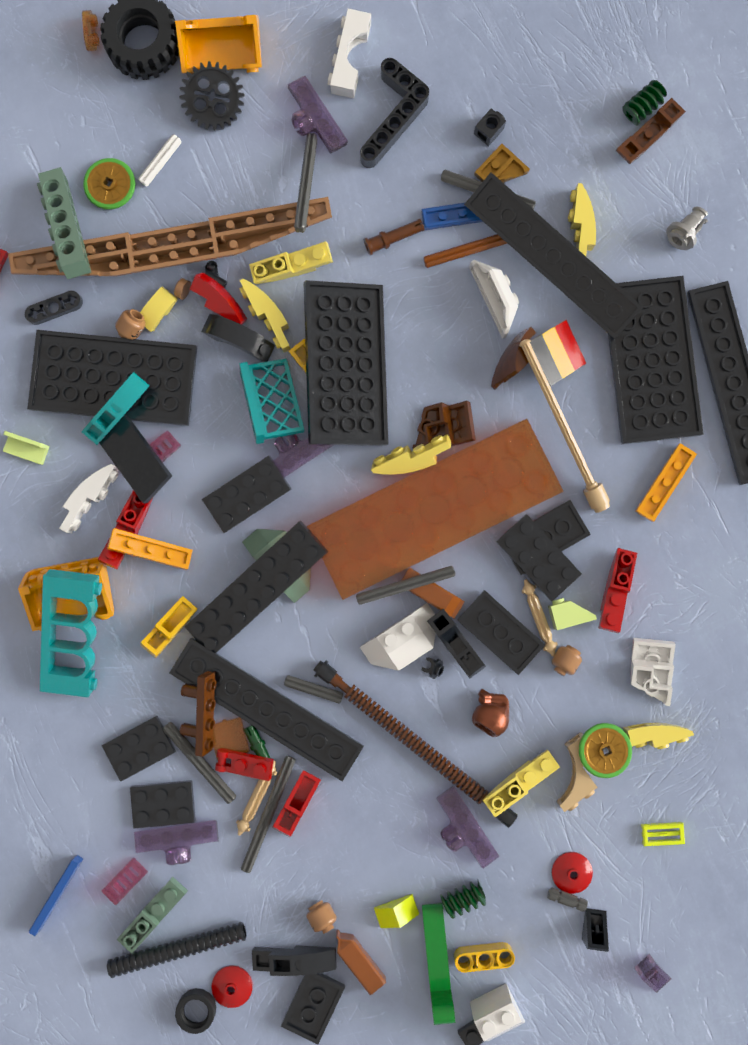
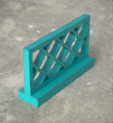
[239,358,305,444]

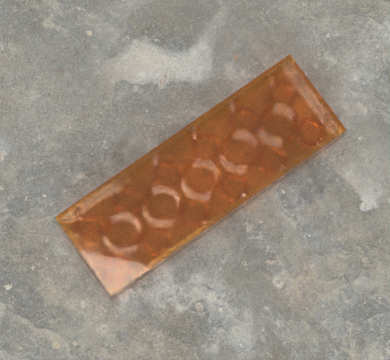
[307,419,564,600]

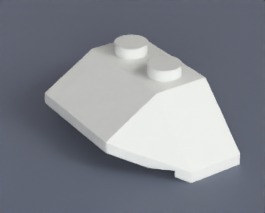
[469,260,519,339]
[360,603,436,671]

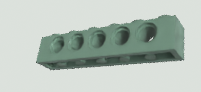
[37,167,91,279]

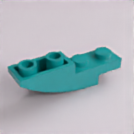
[81,372,150,445]

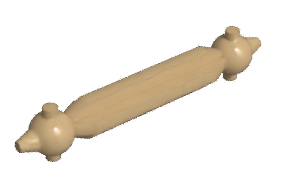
[522,579,558,657]
[236,760,277,836]

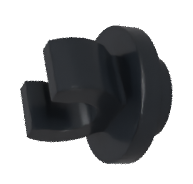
[422,657,444,679]

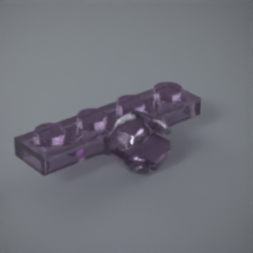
[288,76,348,154]
[273,434,334,478]
[436,786,500,869]
[134,820,219,865]

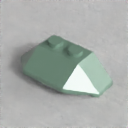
[242,529,311,603]

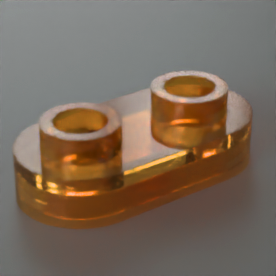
[82,10,100,51]

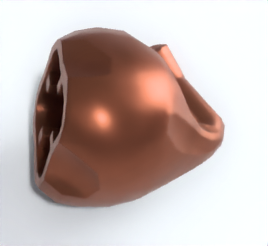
[472,689,509,737]

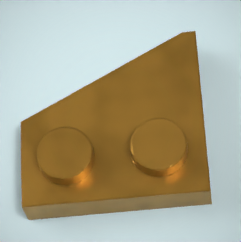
[474,144,530,183]

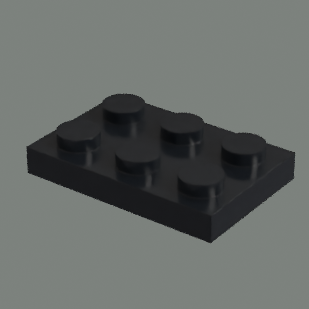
[102,716,176,782]
[130,780,196,829]
[281,973,345,1045]

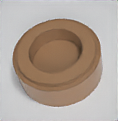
[174,278,191,300]

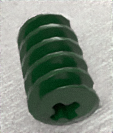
[622,80,667,126]
[440,879,486,919]

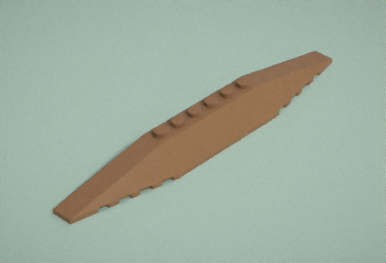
[8,197,332,276]

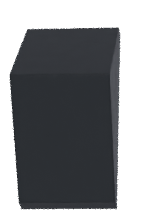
[582,908,609,952]

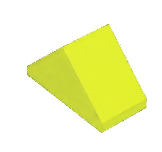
[374,894,419,928]

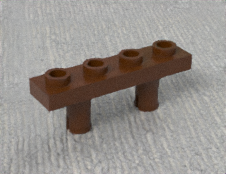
[180,671,216,757]

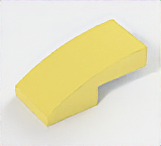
[140,286,178,332]

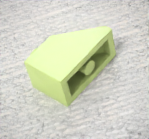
[548,598,597,630]

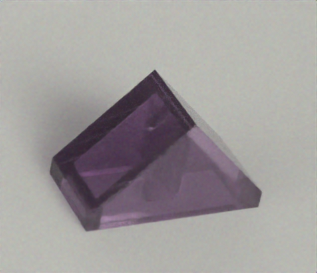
[634,954,671,993]

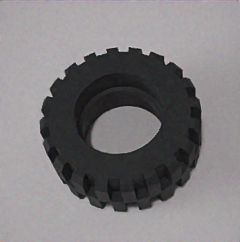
[100,0,179,80]

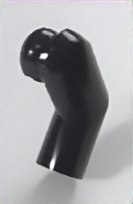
[205,260,227,288]

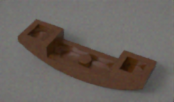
[616,98,686,165]

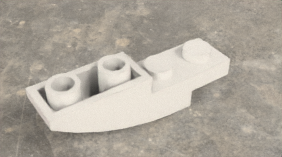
[59,464,119,533]

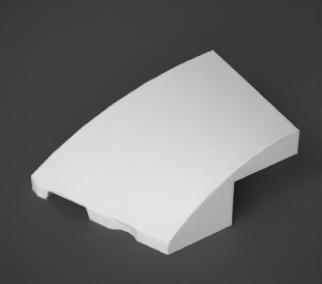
[631,638,676,706]

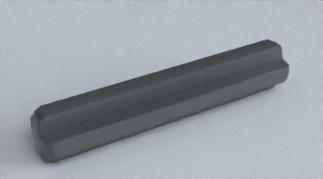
[284,675,343,704]

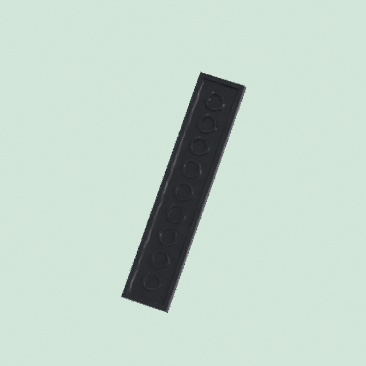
[464,172,643,339]
[687,281,748,485]
[169,638,364,781]

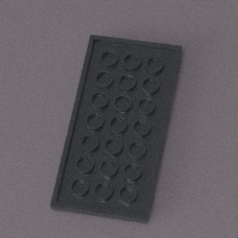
[608,276,704,444]
[303,280,388,445]
[27,330,197,426]

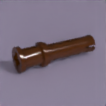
[363,219,424,256]

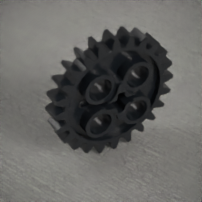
[179,61,245,131]

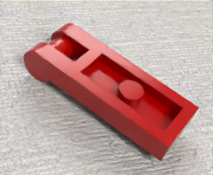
[215,748,274,781]

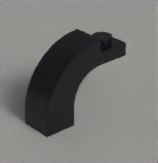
[201,314,275,362]
[427,608,486,679]

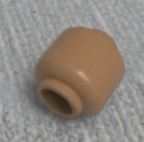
[115,309,146,340]
[552,645,582,676]
[306,900,337,934]

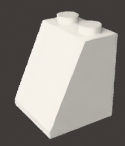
[470,984,525,1041]

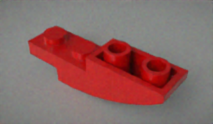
[98,490,153,570]
[598,548,638,633]

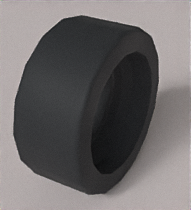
[175,988,216,1034]

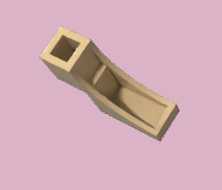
[556,732,598,812]

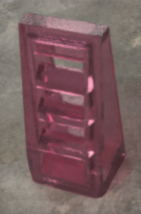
[149,430,181,462]
[102,857,148,905]

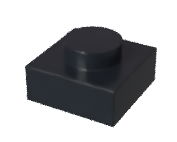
[457,1020,484,1045]

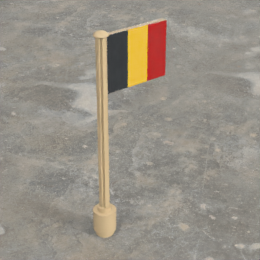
[519,320,610,513]

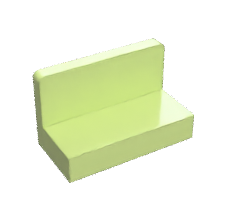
[3,431,50,465]

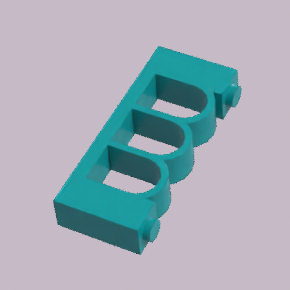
[40,569,102,697]

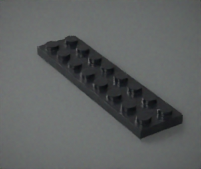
[185,521,328,653]

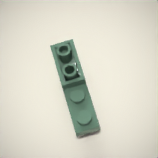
[117,877,188,953]

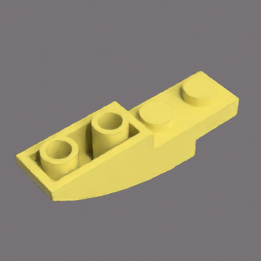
[568,183,596,256]
[249,241,333,284]
[239,279,291,352]
[371,434,451,475]
[623,723,694,749]
[483,750,560,817]

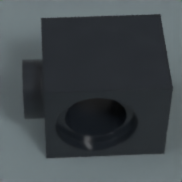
[474,108,506,147]

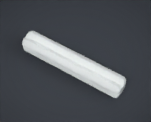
[138,134,181,187]

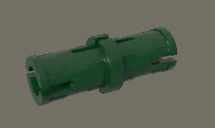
[243,725,271,758]

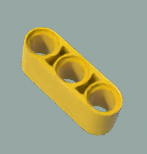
[453,942,515,973]

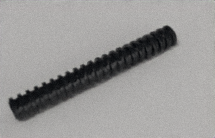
[107,922,247,978]

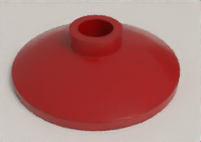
[551,852,593,894]
[211,965,253,1008]

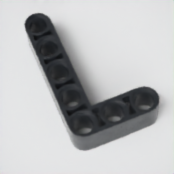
[360,58,430,168]

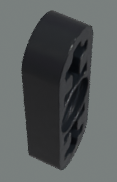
[25,291,83,325]

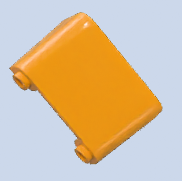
[175,15,262,77]
[18,557,114,631]

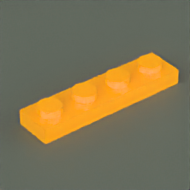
[635,443,697,522]
[107,528,193,570]

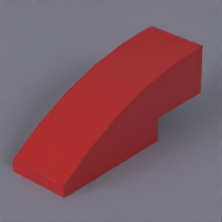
[189,272,247,325]
[272,770,321,837]

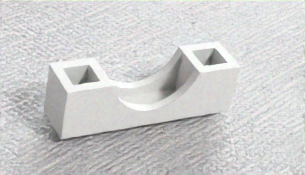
[328,9,371,99]

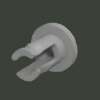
[666,206,708,250]

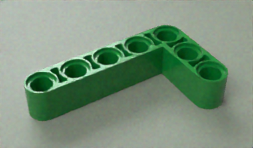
[422,903,456,1025]

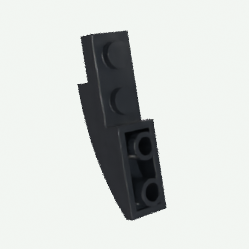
[252,945,337,976]

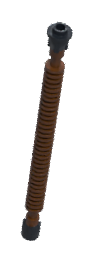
[313,660,518,828]

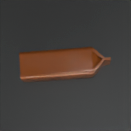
[401,567,465,618]
[336,930,386,995]

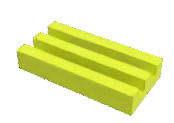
[641,822,685,846]

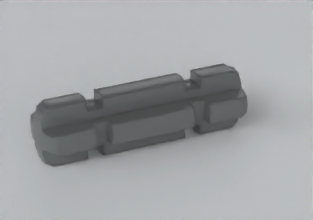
[547,887,588,911]

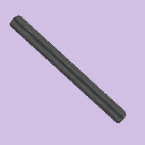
[294,133,318,233]
[241,756,295,873]

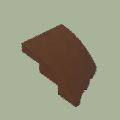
[491,327,536,390]
[412,400,476,449]

